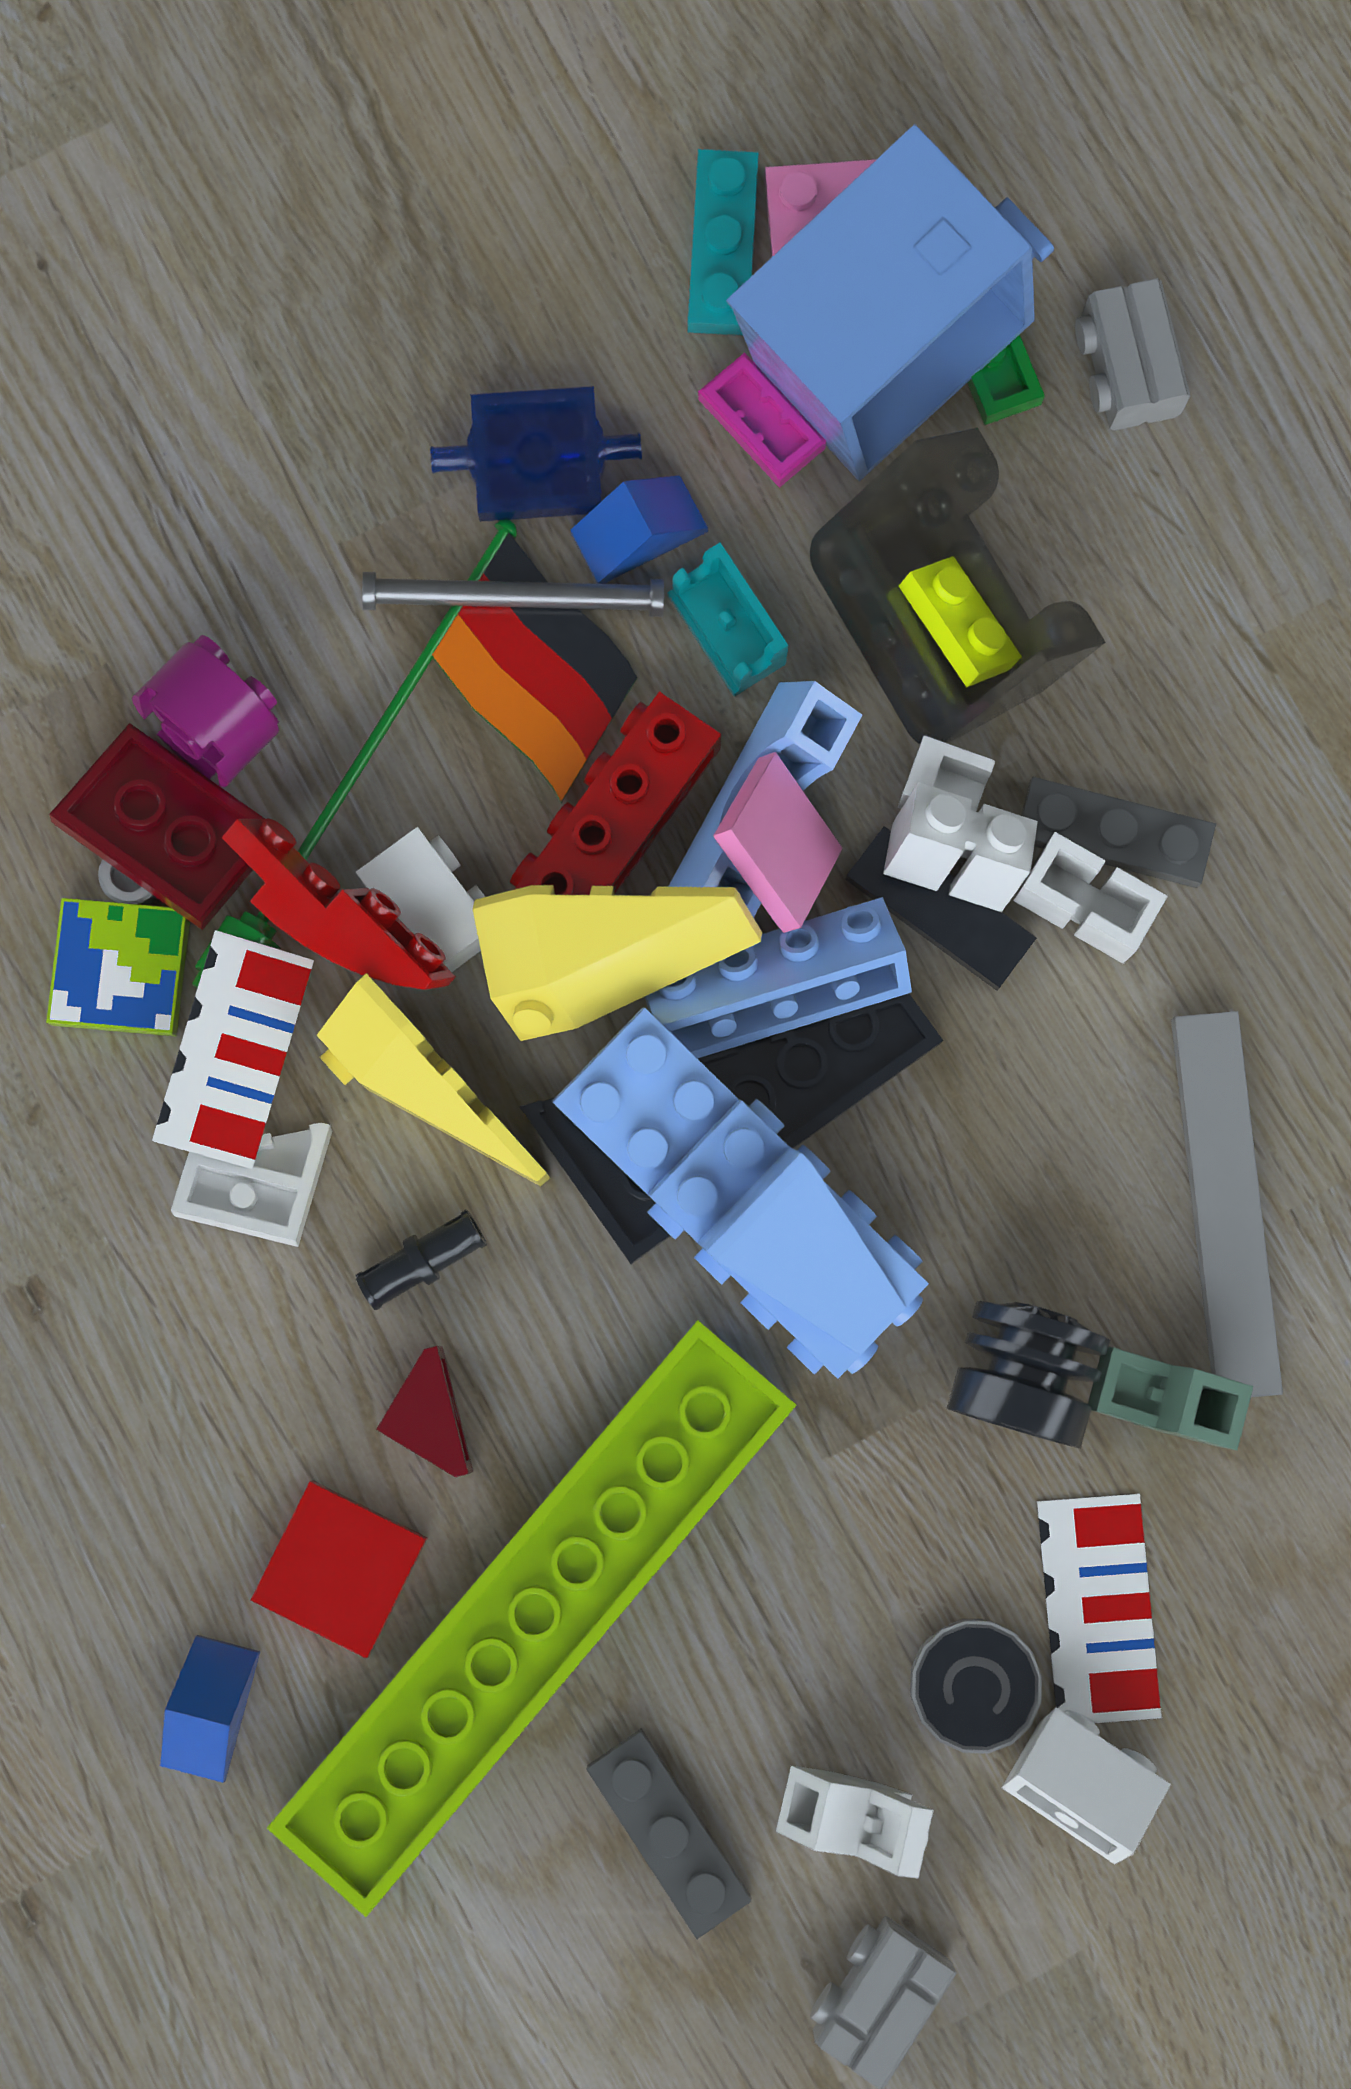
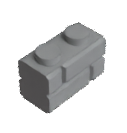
[1075,278,1190,431]
[810,1916,957,2089]

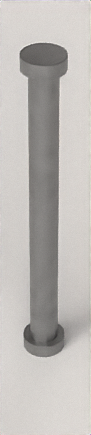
[362,572,664,617]

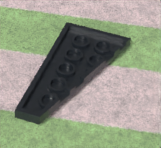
[520,994,944,1265]

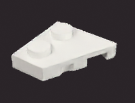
[171,1123,332,1247]

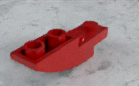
[222,818,456,990]

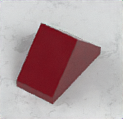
[376,1346,473,1478]

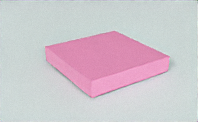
[713,752,843,933]

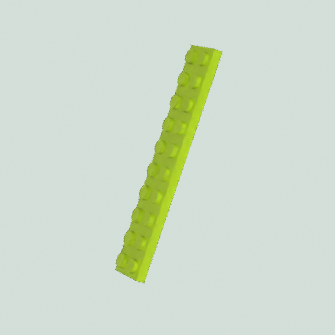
[267,1320,796,1917]

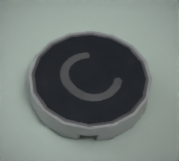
[910,1619,1042,1754]

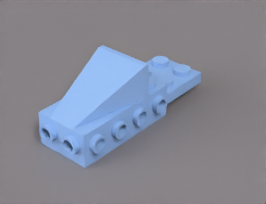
[552,1007,929,1379]

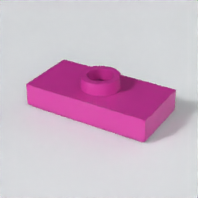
[698,352,826,488]

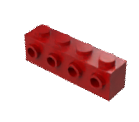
[510,691,721,895]

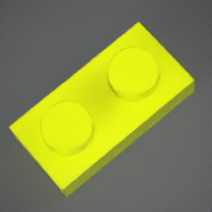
[898,556,1022,687]

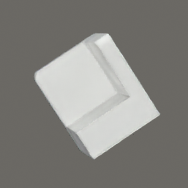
[898,735,995,811]

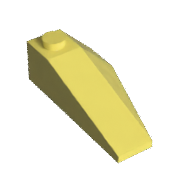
[472,885,762,1041]
[317,973,550,1186]

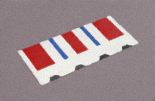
[152,930,314,1169]
[1037,1494,1162,1723]

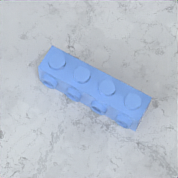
[645,897,912,1059]

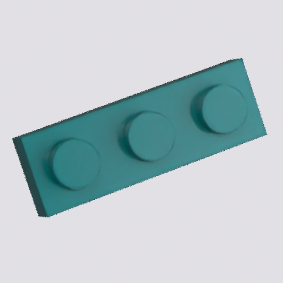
[688,149,759,336]

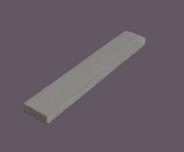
[1171,1011,1283,1397]

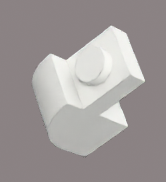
[776,1766,933,1878]

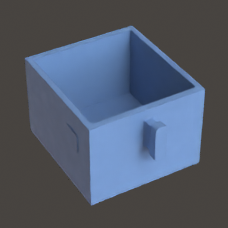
[726,124,1054,482]

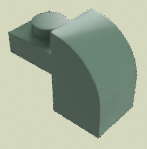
[1088,1347,1254,1451]

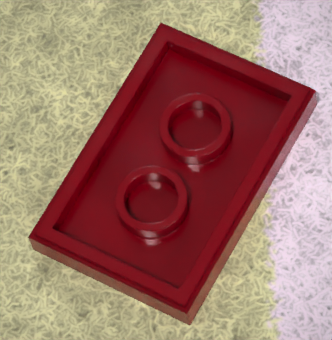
[49,723,265,930]

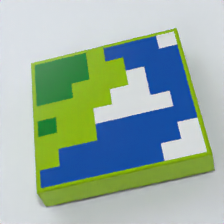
[46,898,190,1037]

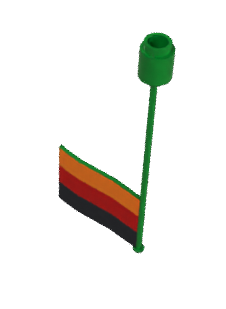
[192,519,637,988]

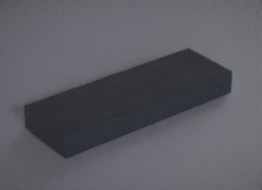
[845,826,1037,991]

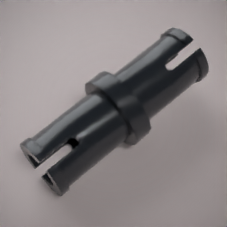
[355,1209,487,1311]

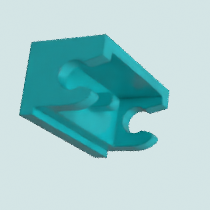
[667,542,789,697]

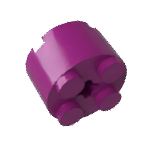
[132,635,279,787]

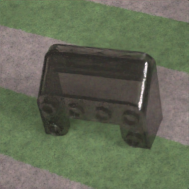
[810,427,1106,744]

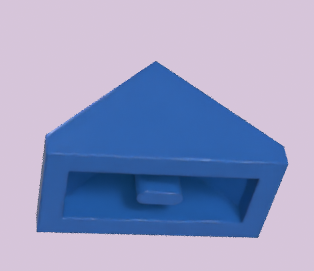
[570,475,708,584]
[160,1635,260,1783]

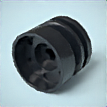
[946,1301,1110,1449]

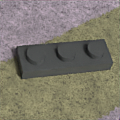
[1021,777,1216,888]
[586,1728,752,1939]

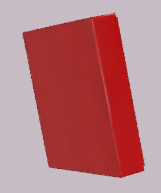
[250,1480,428,1659]

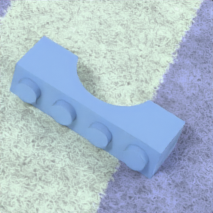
[668,681,862,918]

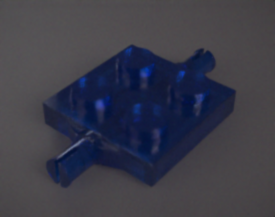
[430,386,642,522]

